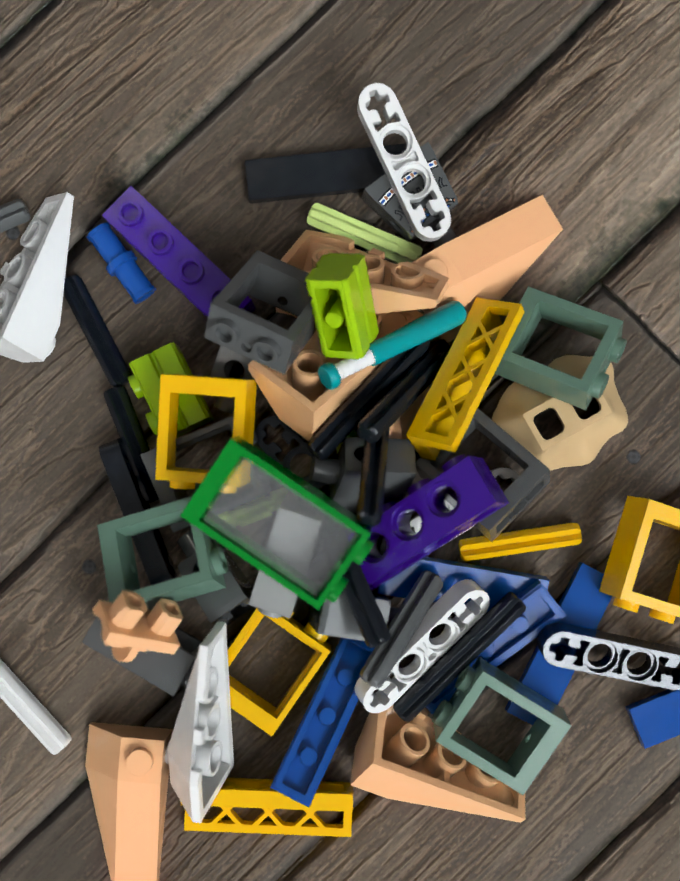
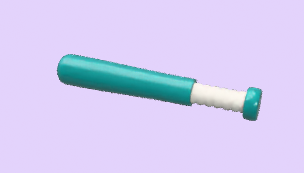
[318,300,467,390]

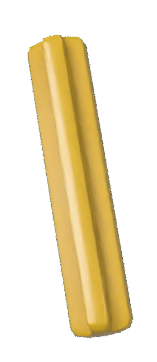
[458,522,582,562]

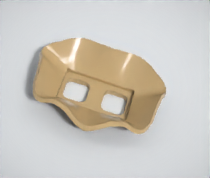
[491,355,628,471]

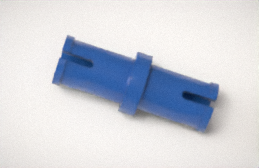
[86,222,156,304]

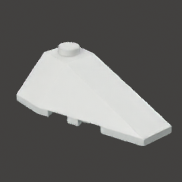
[0,192,74,363]
[165,621,234,824]

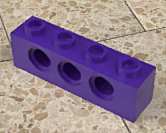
[102,186,256,318]
[345,454,509,591]

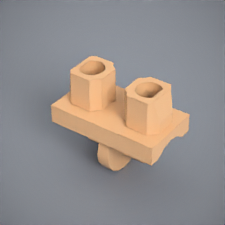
[92,590,183,663]

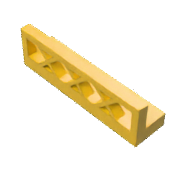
[406,297,525,461]
[181,778,353,837]

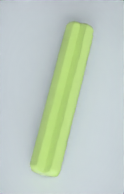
[307,202,423,263]

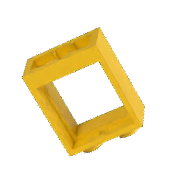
[155,374,257,493]
[599,496,680,624]
[228,608,331,737]

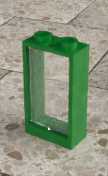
[180,436,374,610]

